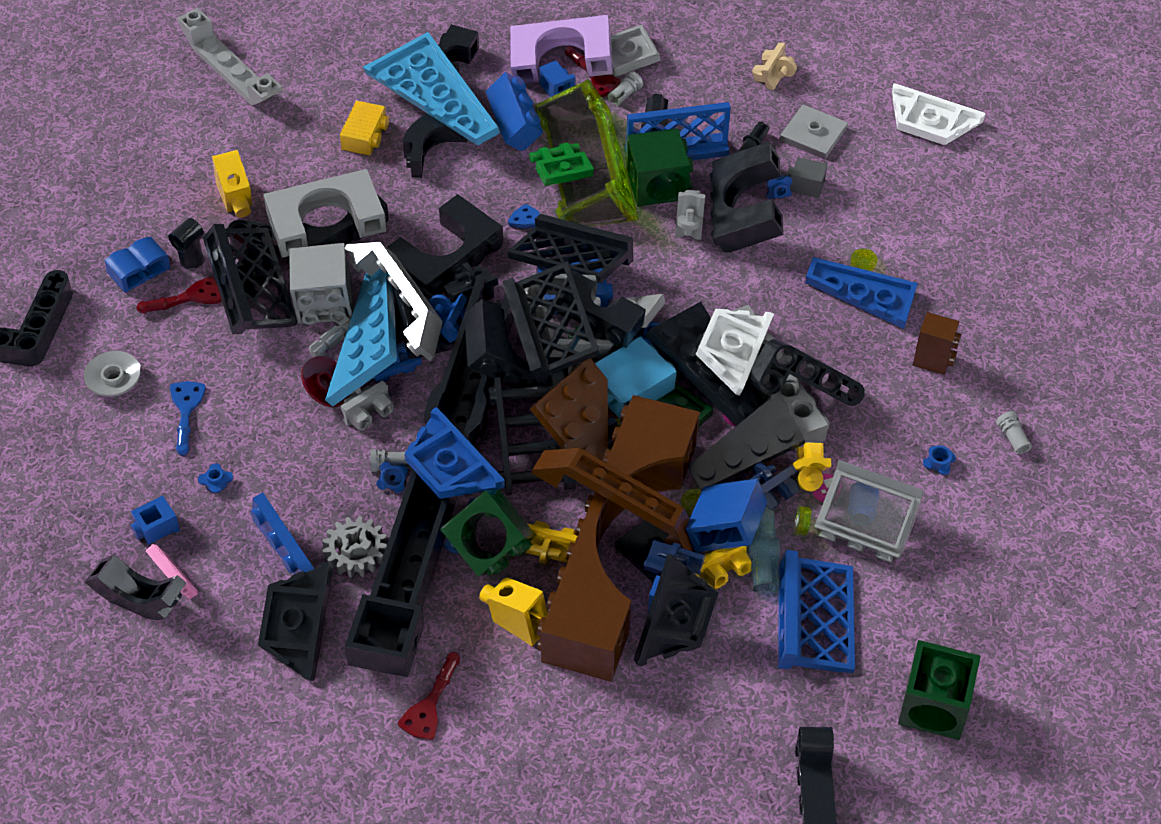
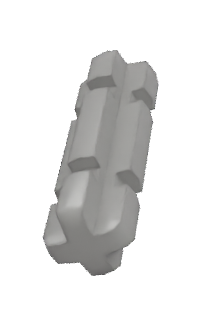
[309,317,351,357]

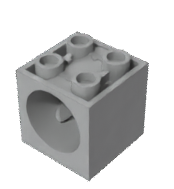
[290,243,353,325]

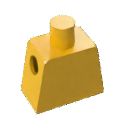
[212,150,253,218]
[479,577,548,647]

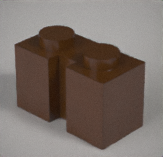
[913,312,962,375]

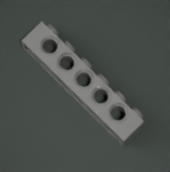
[732,305,829,452]

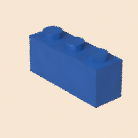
[485,72,543,151]

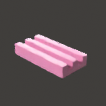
[146,544,199,600]

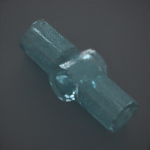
[748,507,780,594]

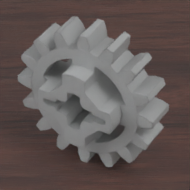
[322,516,387,578]

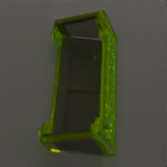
[535,79,639,226]

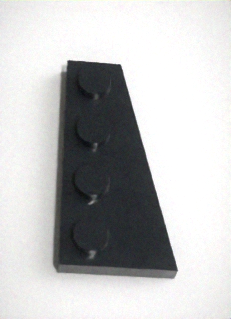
[688,392,805,492]

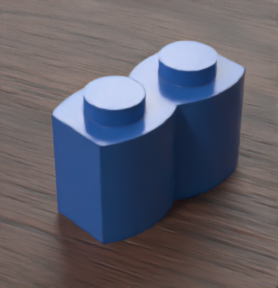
[104,237,170,292]

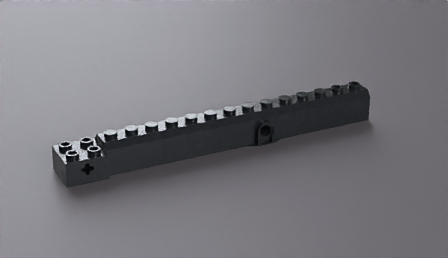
[345,275,514,677]

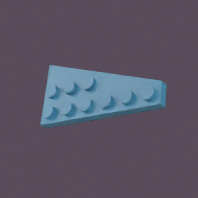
[363,32,500,146]
[325,268,397,406]

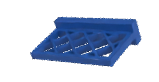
[624,102,731,160]
[778,550,855,673]

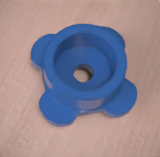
[766,175,792,199]
[923,445,956,475]
[376,462,408,493]
[198,463,233,493]

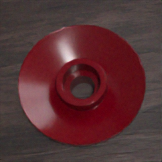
[301,356,349,407]

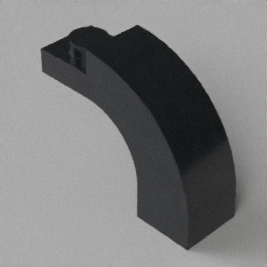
[403,114,468,178]
[85,554,186,620]

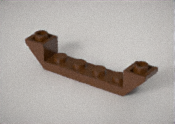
[531,448,694,552]

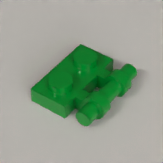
[529,142,594,186]

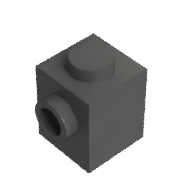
[787,157,828,198]

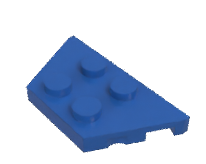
[404,407,505,499]

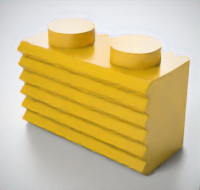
[340,100,389,156]

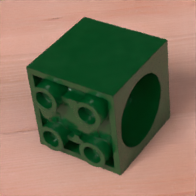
[626,128,693,207]
[440,489,537,577]
[898,640,981,740]

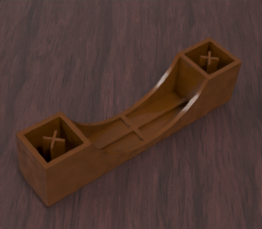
[537,395,700,682]

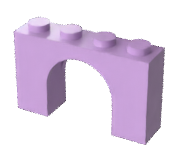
[510,15,613,83]

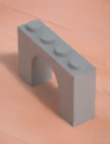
[263,169,386,258]

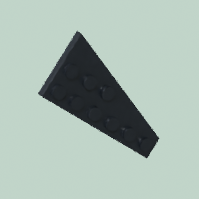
[646,301,764,426]

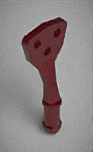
[565,46,621,98]
[136,277,222,314]
[398,651,460,740]

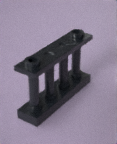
[489,371,577,496]

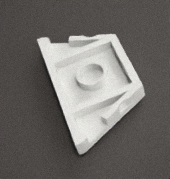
[892,83,985,145]
[696,309,774,396]

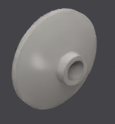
[84,351,141,397]

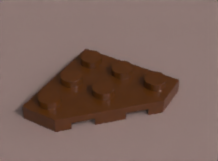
[530,358,608,461]

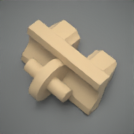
[752,43,797,90]

